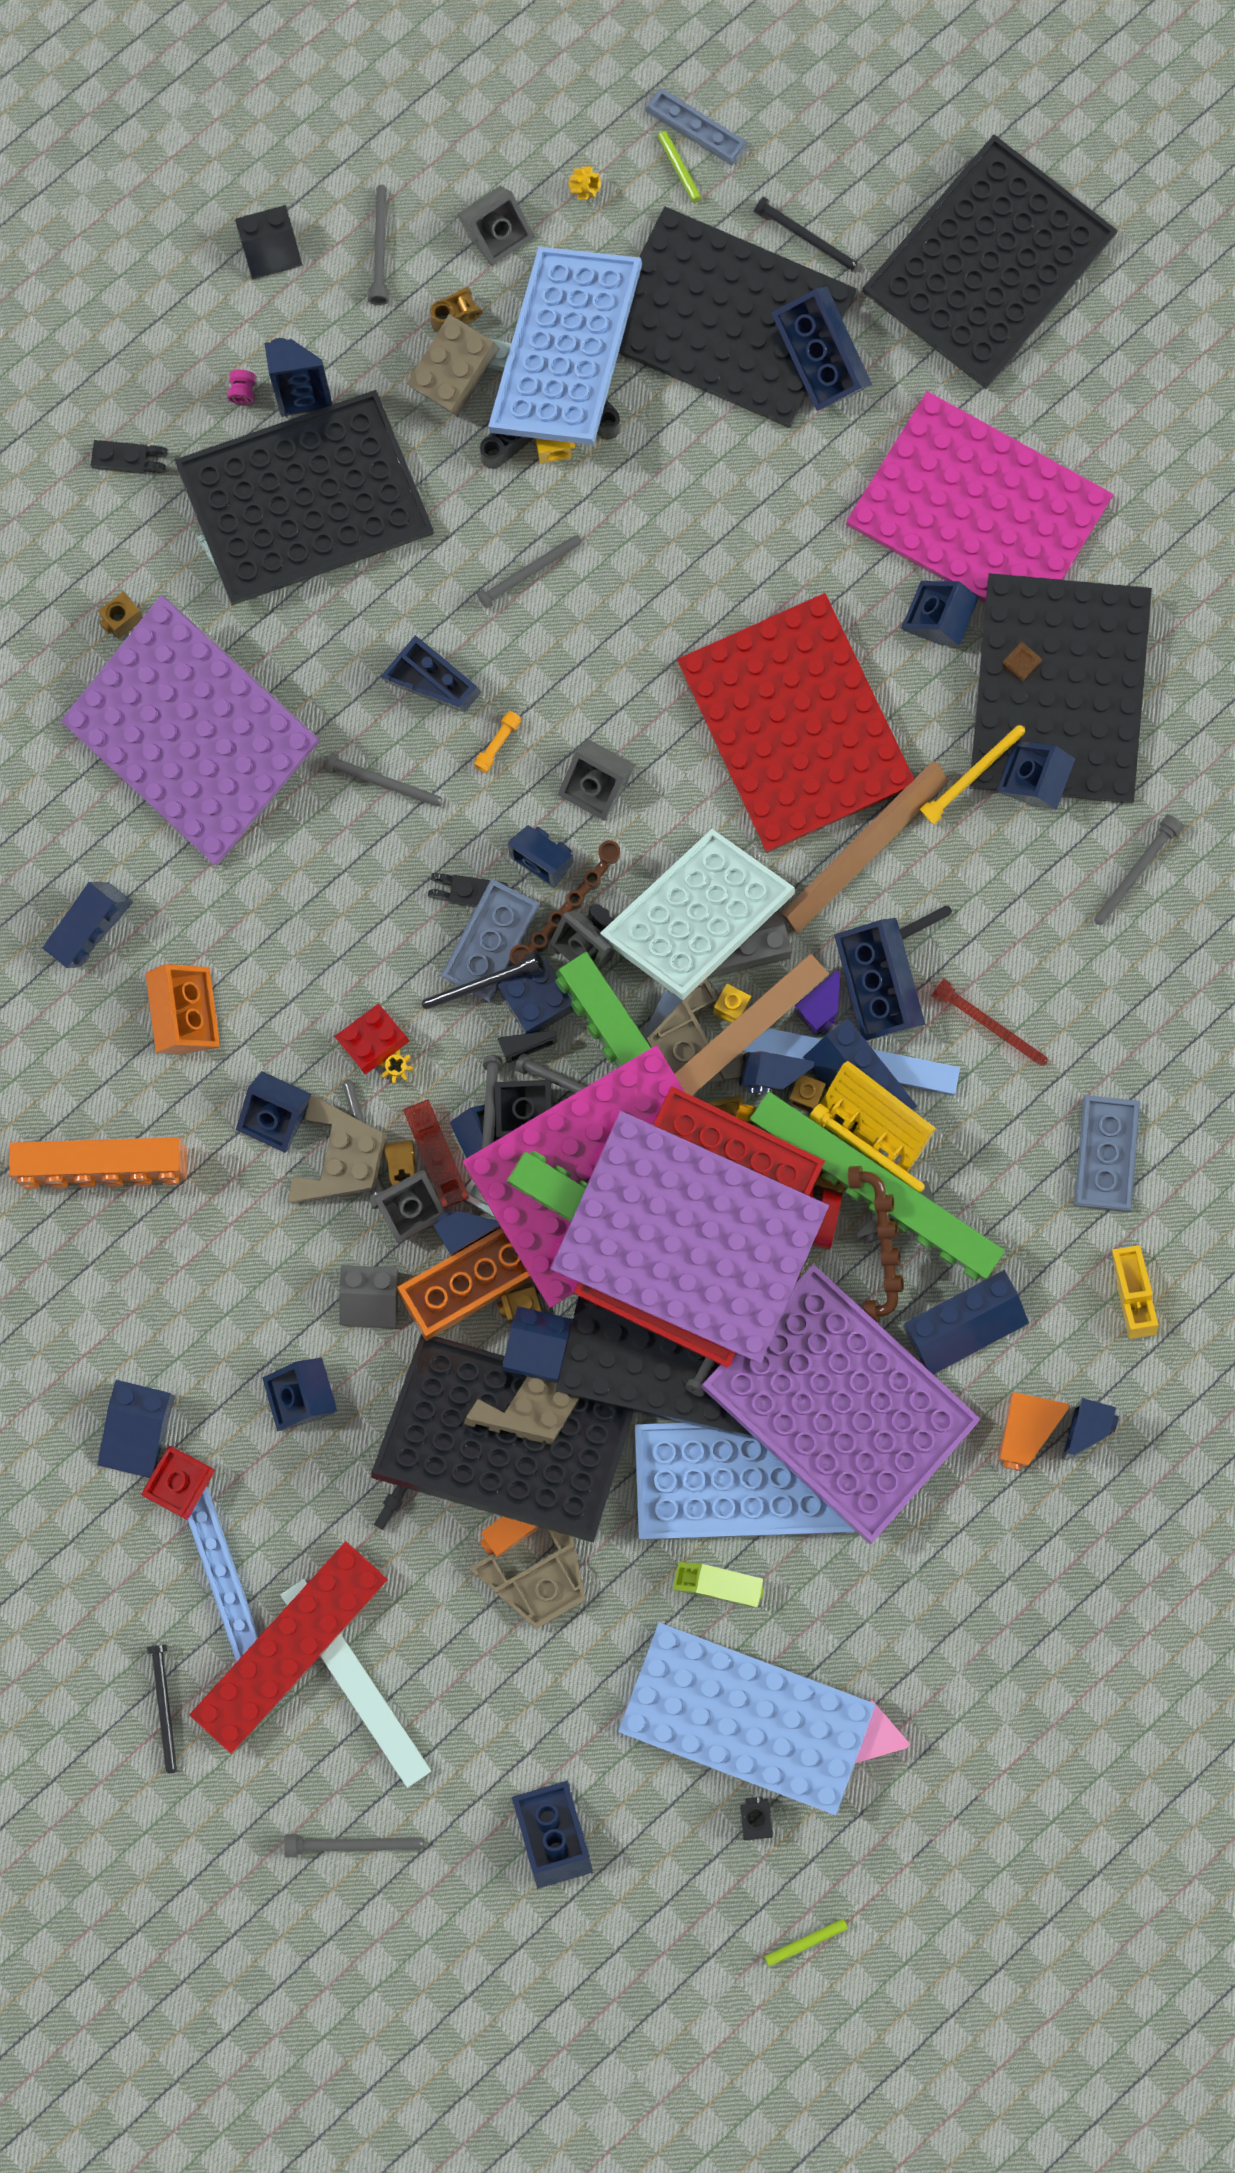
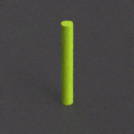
[658,131,702,203]
[764,1918,848,1967]

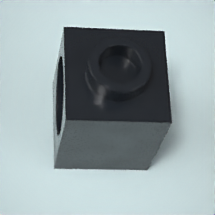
[740,1796,773,1841]

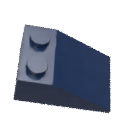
[97,1380,175,1478]
[512,1781,593,1889]

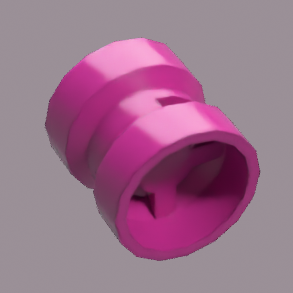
[227,369,256,405]

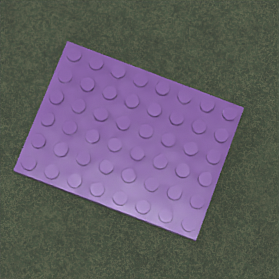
[61,596,321,865]
[550,1111,829,1363]
[701,1264,981,1544]

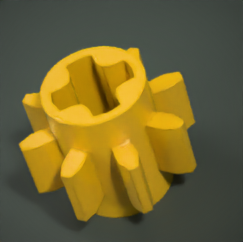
[568,166,601,200]
[379,1049,414,1085]

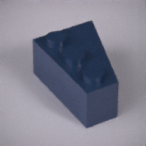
[380,635,482,713]
[42,882,133,968]

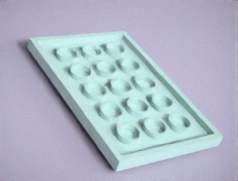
[600,829,795,1000]

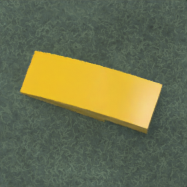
[1112,1245,1159,1339]

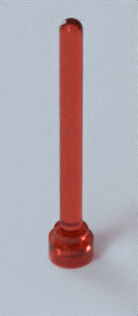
[931,978,1048,1066]

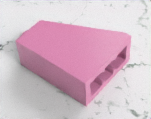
[855,1700,910,1763]

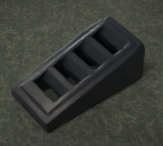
[497,1030,558,1063]

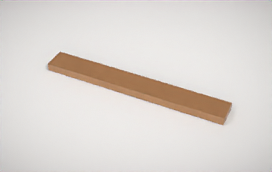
[781,761,949,934]
[675,954,829,1095]

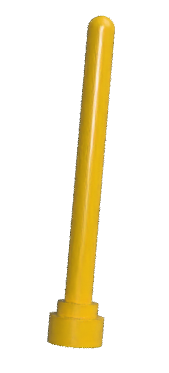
[919,725,1025,825]
[808,1104,924,1192]

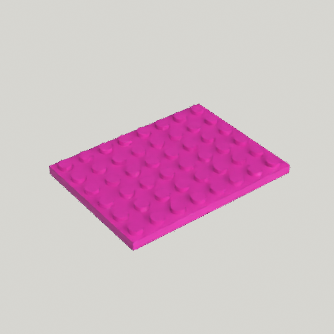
[846,391,1113,603]
[462,1045,685,1308]

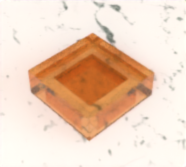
[1003,642,1042,681]

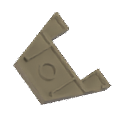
[646,978,747,1083]
[288,1096,386,1204]
[464,1360,578,1445]
[470,1529,586,1630]

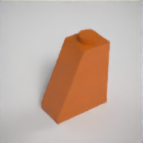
[997,1392,1069,1471]
[480,1516,541,1558]

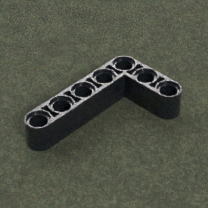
[480,399,620,469]

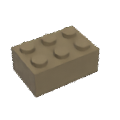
[407,314,500,417]

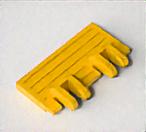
[820,1061,936,1172]

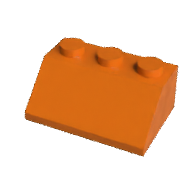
[145,964,220,1054]

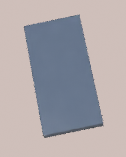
[440,878,541,1002]
[1074,1095,1140,1212]

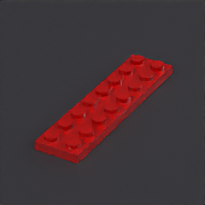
[189,1541,388,1754]

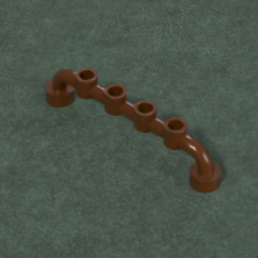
[510,840,621,965]
[848,1166,904,1323]

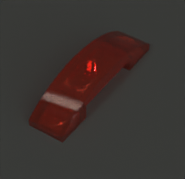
[403,1099,469,1209]

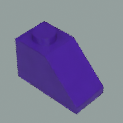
[794,970,840,1036]

